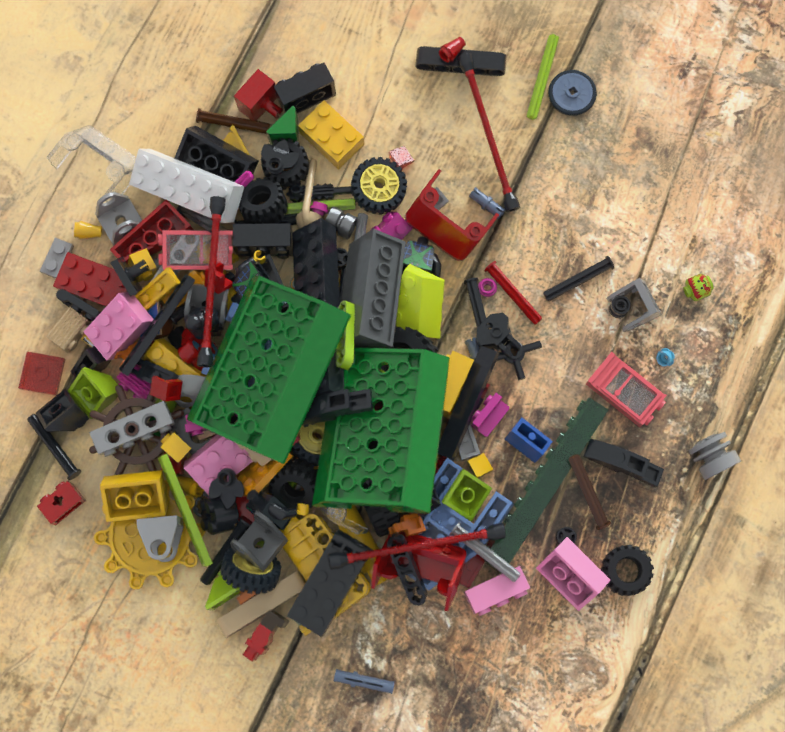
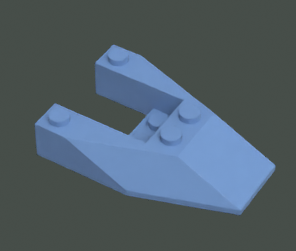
[408,458,514,590]

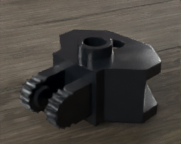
[476,312,521,358]

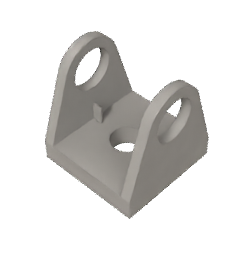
[95,192,142,246]
[606,278,662,332]
[137,515,184,562]

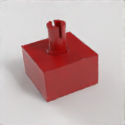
[234,69,283,121]

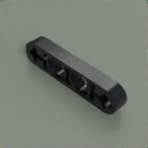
[387,533,427,606]

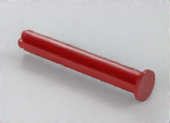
[484,261,542,325]

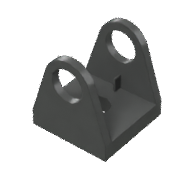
[184,283,229,327]
[230,511,288,572]

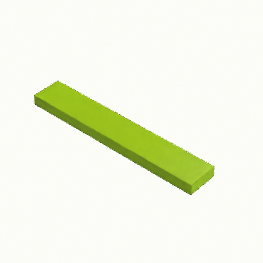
[158,454,213,567]

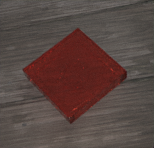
[18,351,65,396]

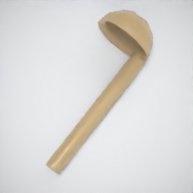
[296,159,323,229]

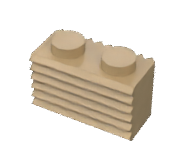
[46,307,91,353]

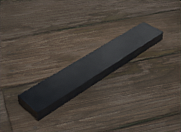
[119,275,195,376]
[438,346,500,461]

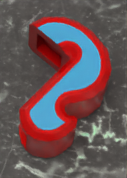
[178,339,218,371]

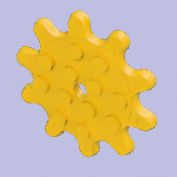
[94,480,206,590]

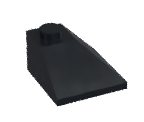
[36,388,89,432]

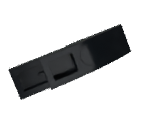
[302,389,373,425]
[583,439,664,487]

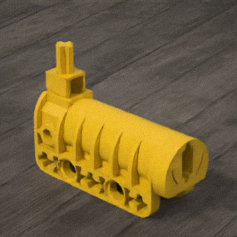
[279,514,371,636]

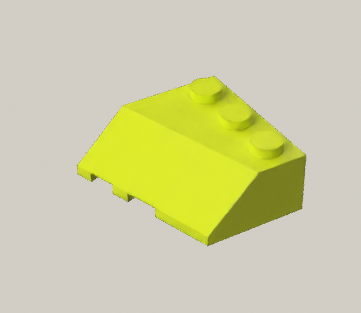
[395,264,445,339]

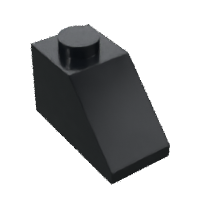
[70,346,111,378]

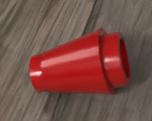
[438,37,466,62]

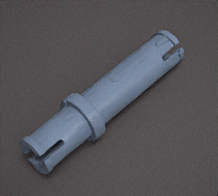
[333,669,395,694]

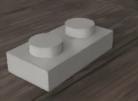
[40,237,74,279]
[458,424,480,461]

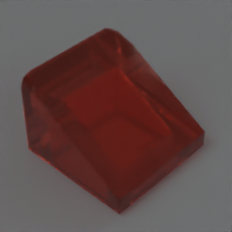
[389,146,414,169]

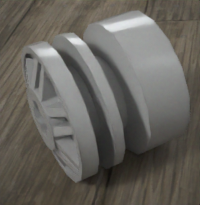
[689,432,741,480]

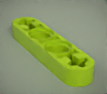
[336,300,355,370]

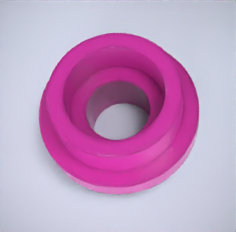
[310,201,328,216]
[478,278,497,297]

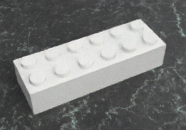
[129,149,244,223]

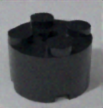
[197,495,239,535]

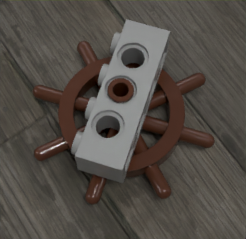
[89,385,184,475]

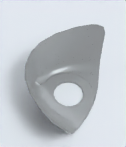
[174,375,206,408]

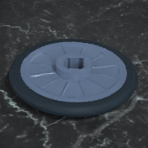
[548,70,597,116]

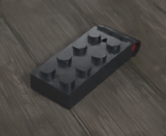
[287,529,373,637]

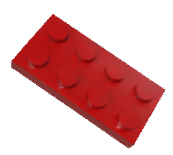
[53,252,128,307]

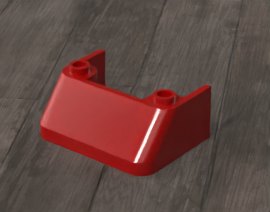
[405,169,499,261]
[371,532,467,611]

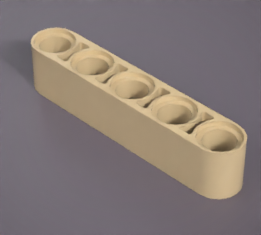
[216,570,306,638]

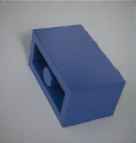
[504,417,553,463]

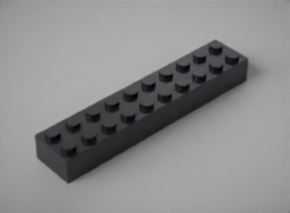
[292,218,344,397]

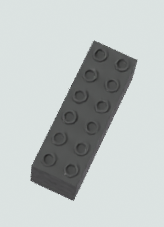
[341,228,406,349]

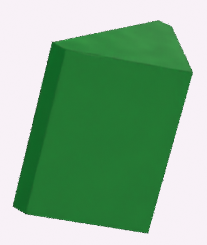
[266,106,299,145]

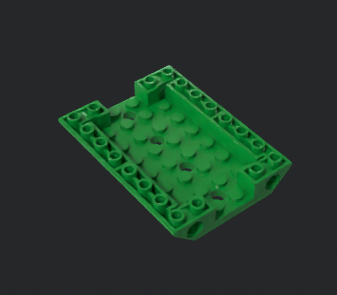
[187,275,351,464]
[312,348,450,514]

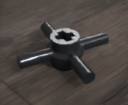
[497,327,542,381]

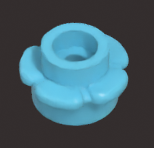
[656,348,675,367]

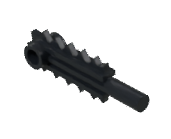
[286,183,352,202]

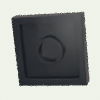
[110,256,150,296]

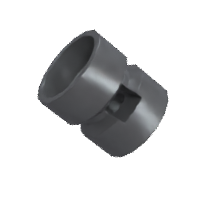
[325,207,358,239]

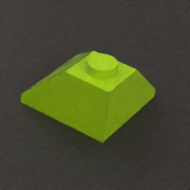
[68,367,118,419]
[441,468,492,522]
[205,571,240,611]

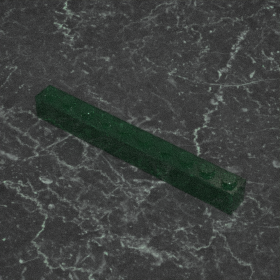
[483,397,608,574]

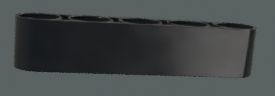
[415,46,506,76]

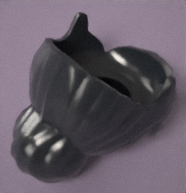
[185,306,219,340]

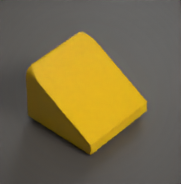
[467,453,493,478]

